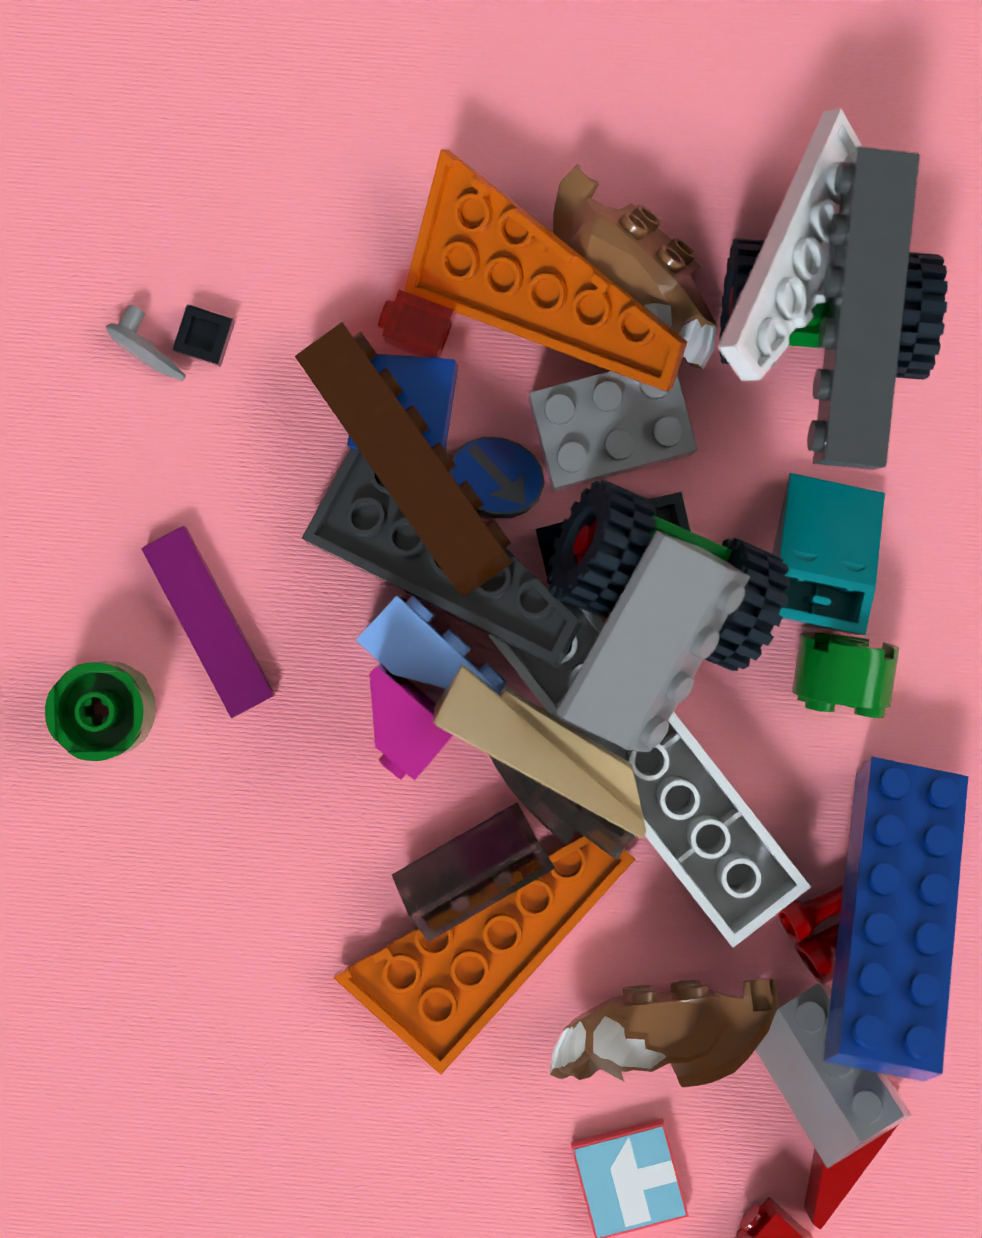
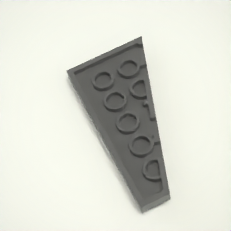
[302,448,582,669]

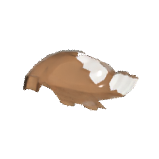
[553,163,718,369]
[550,978,779,1087]

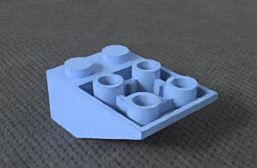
[356,595,507,695]

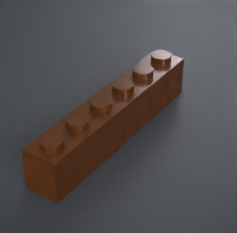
[295,322,513,597]

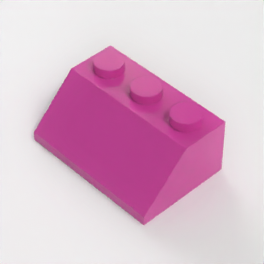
[369,664,454,781]

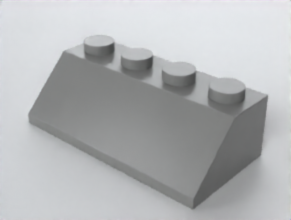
[555,531,750,753]

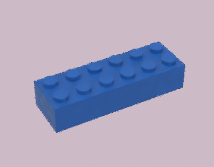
[823,757,969,1082]

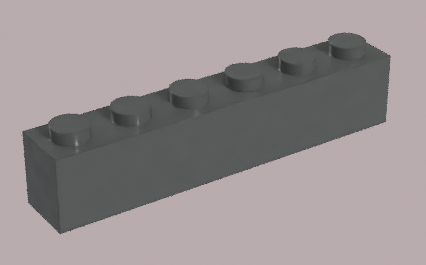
[807,146,920,470]

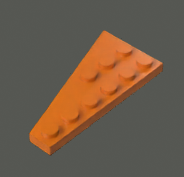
[404,149,688,392]
[333,825,636,1075]

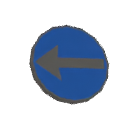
[449,437,545,518]

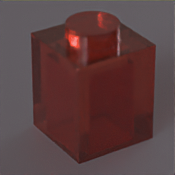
[378,289,455,358]

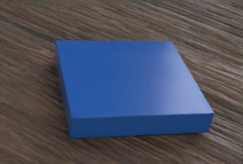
[347,354,458,450]

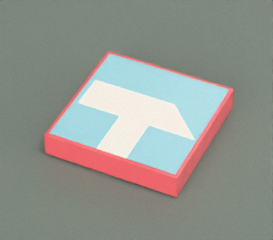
[570,1118,689,1238]

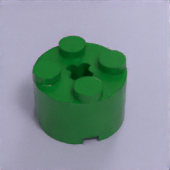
[792,633,899,718]
[45,661,156,761]

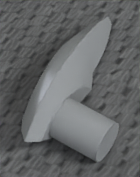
[106,305,186,381]

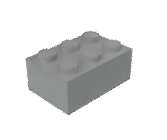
[528,371,698,492]

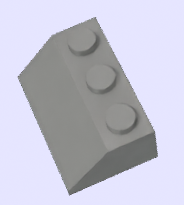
[755,982,912,1168]

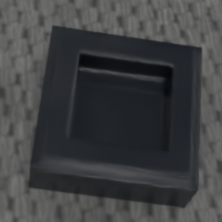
[172,304,235,367]

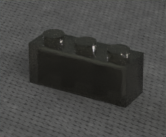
[392,802,555,942]

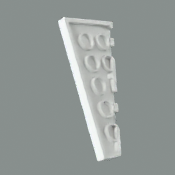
[718,108,863,381]

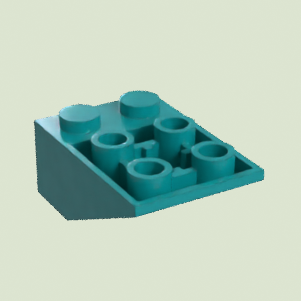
[772,473,885,635]

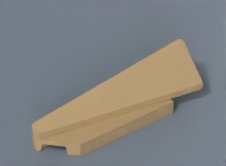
[433,665,646,838]

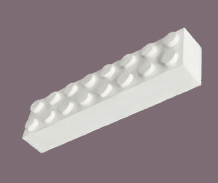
[488,588,811,948]

